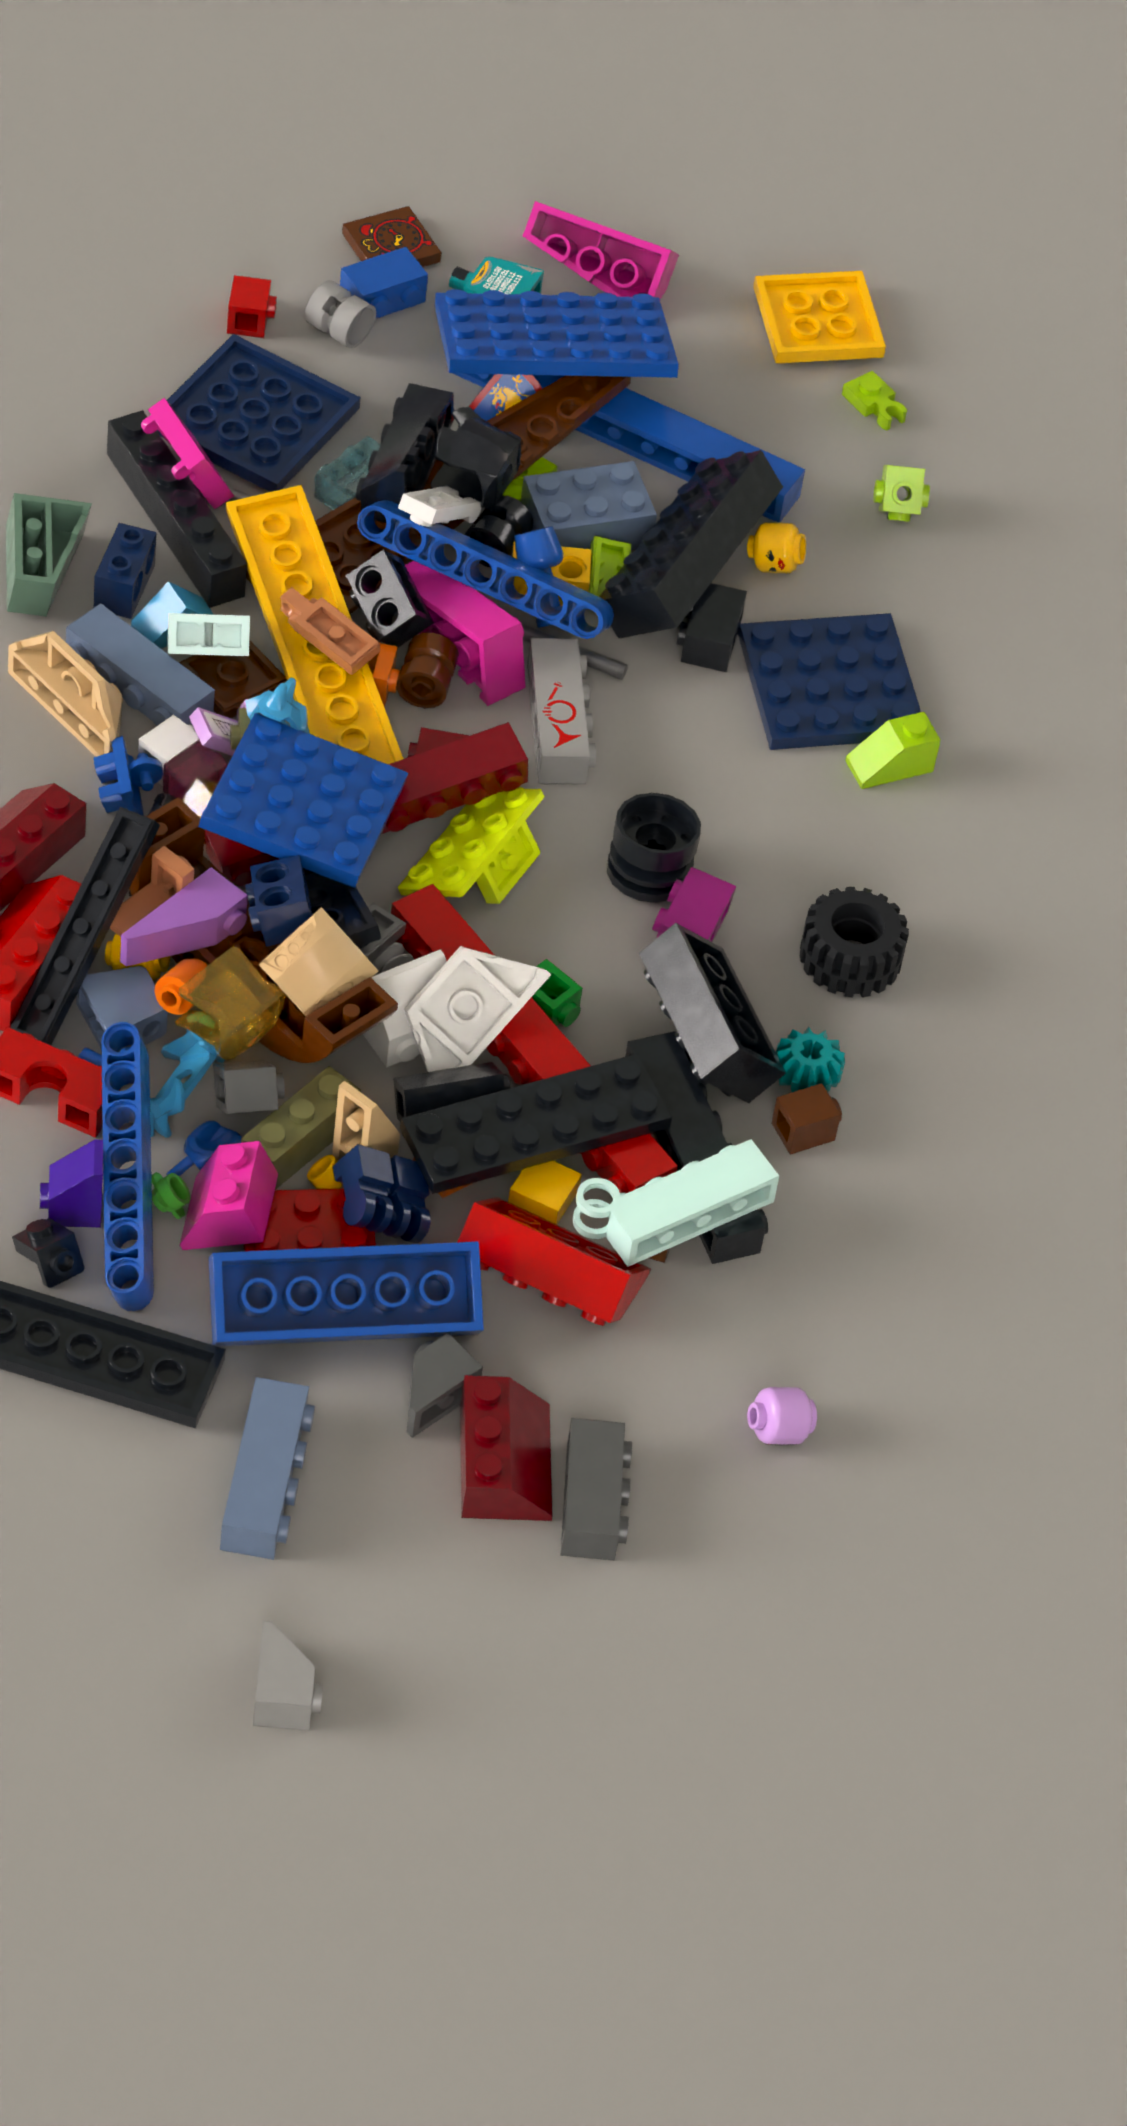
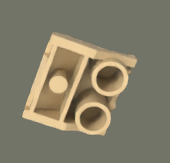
[258,907,378,1016]

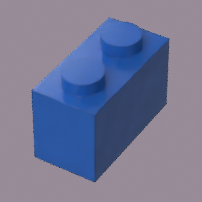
[340,247,428,318]

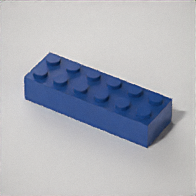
[208,1242,484,1347]

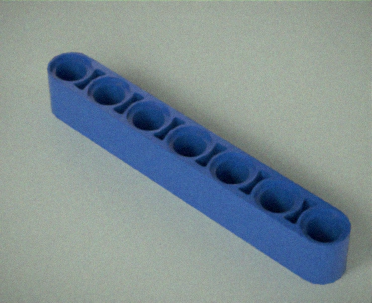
[357,500,614,639]
[101,1022,154,1311]

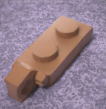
[280,587,380,675]

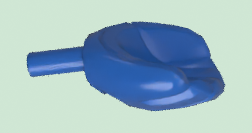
[166,1120,243,1176]

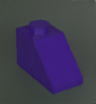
[40,1139,103,1228]

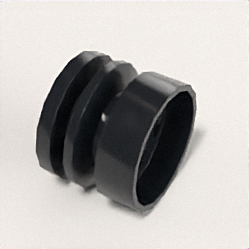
[607,793,701,903]

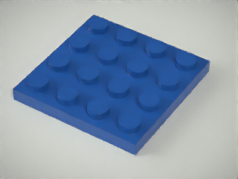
[198,713,408,888]

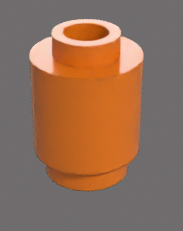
[154,958,213,1015]

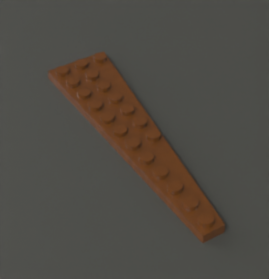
[246,376,631,615]

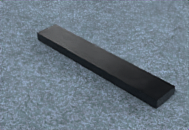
[10,807,160,1045]

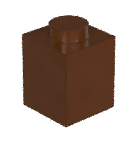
[771,1083,842,1155]

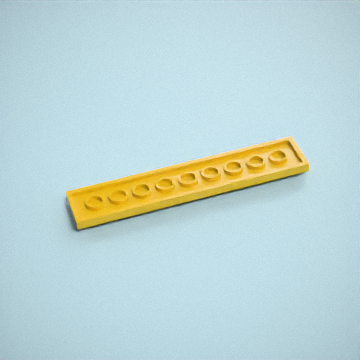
[226,485,403,764]

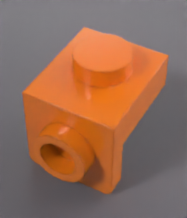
[368,642,400,708]

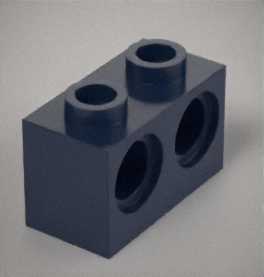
[93,523,157,619]
[245,855,313,947]

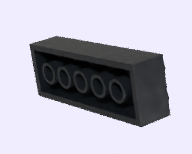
[599,450,783,638]

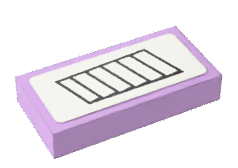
[189,707,238,756]

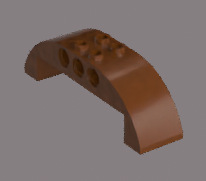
[129,797,398,1063]

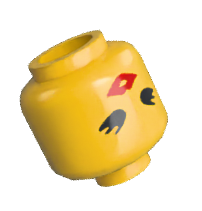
[747,522,806,574]

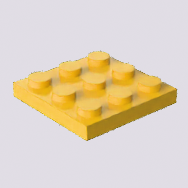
[753,271,886,363]

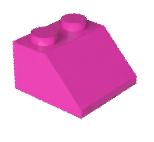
[180,1141,278,1250]

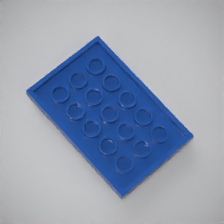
[435,289,679,378]

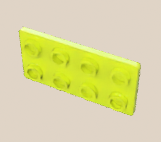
[397,787,545,904]

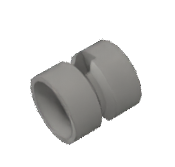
[305,280,376,348]

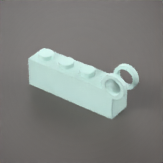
[573,1139,779,1267]

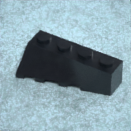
[356,383,454,523]

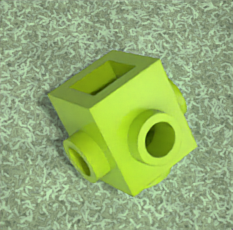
[873,465,930,522]

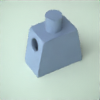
[76,966,168,1052]

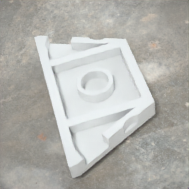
[404,946,551,1072]

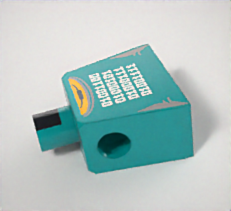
[449,256,544,294]

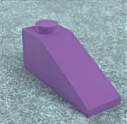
[120,867,248,966]

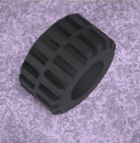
[799,887,909,998]

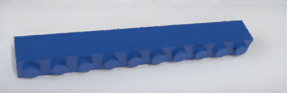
[448,371,805,523]

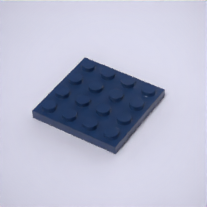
[157,334,361,492]
[738,613,921,750]

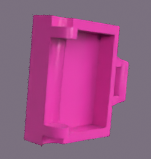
[141,398,234,510]

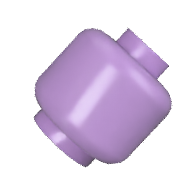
[747,1387,817,1445]

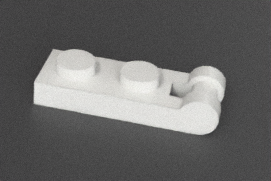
[398,486,481,527]

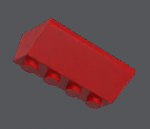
[0,875,81,1031]
[457,1197,651,1326]

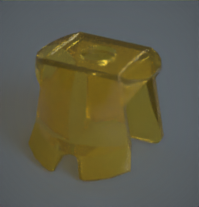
[175,947,285,1060]

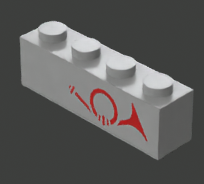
[527,638,596,784]

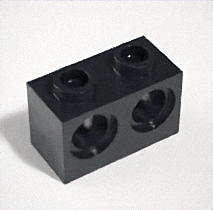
[346,550,434,648]

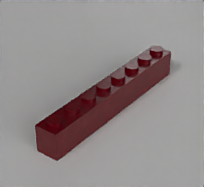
[205,722,528,886]

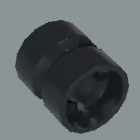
[464,495,533,568]

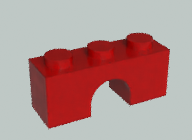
[0,1027,121,1138]

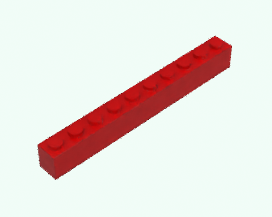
[391,884,678,1193]

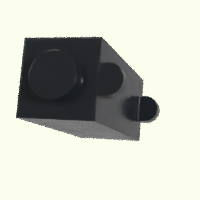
[393,1062,511,1137]

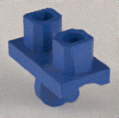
[93,736,163,816]

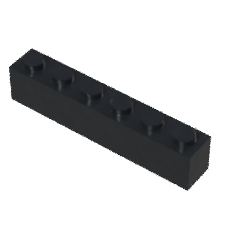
[107,410,247,608]
[625,1031,768,1264]

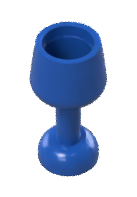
[515,526,564,628]

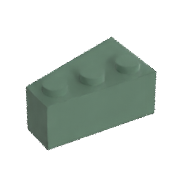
[6,493,92,616]

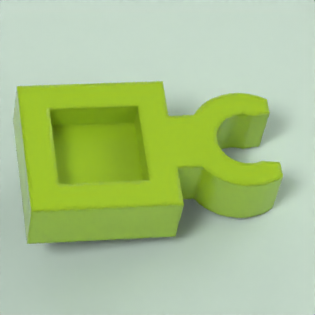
[842,370,907,431]

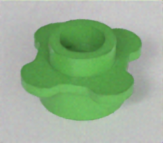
[152,1172,191,1219]

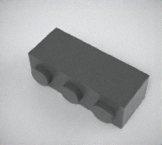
[560,1418,632,1561]

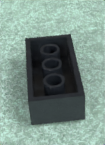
[639,923,786,1103]

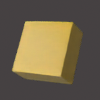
[508,1161,582,1224]

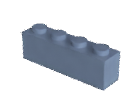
[66,603,215,726]
[220,1377,315,1560]

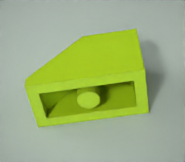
[845,712,941,789]

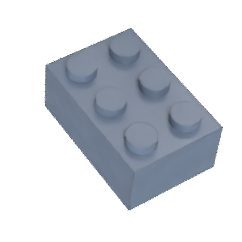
[521,461,657,550]

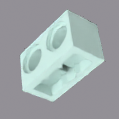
[167,613,250,656]

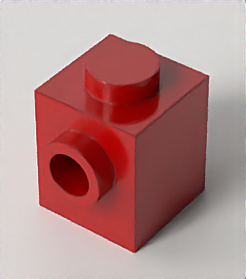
[227,275,277,338]

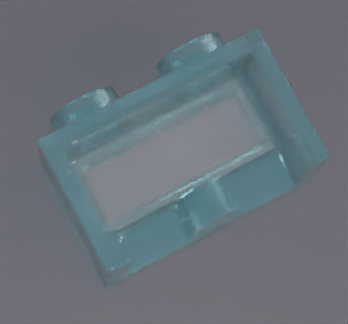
[314,436,381,510]

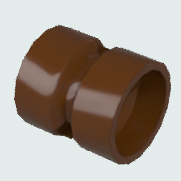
[396,632,459,709]

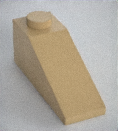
[332,1081,400,1161]

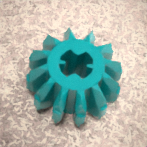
[776,1026,845,1092]

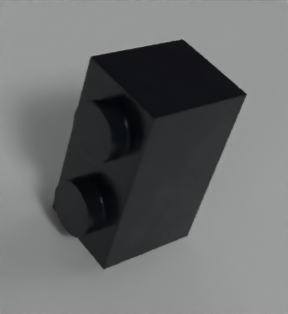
[677,583,747,673]

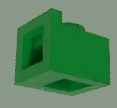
[532,959,583,1027]

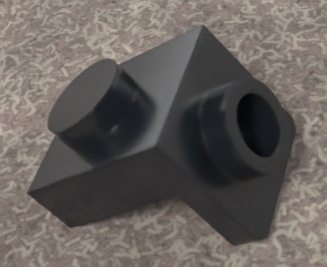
[12,1218,85,1288]

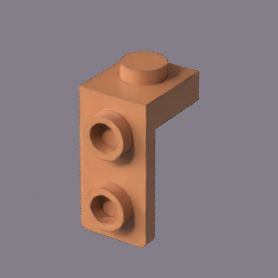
[110,846,194,937]

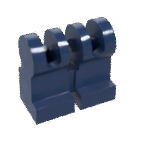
[332,1144,431,1244]

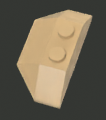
[8,631,123,757]

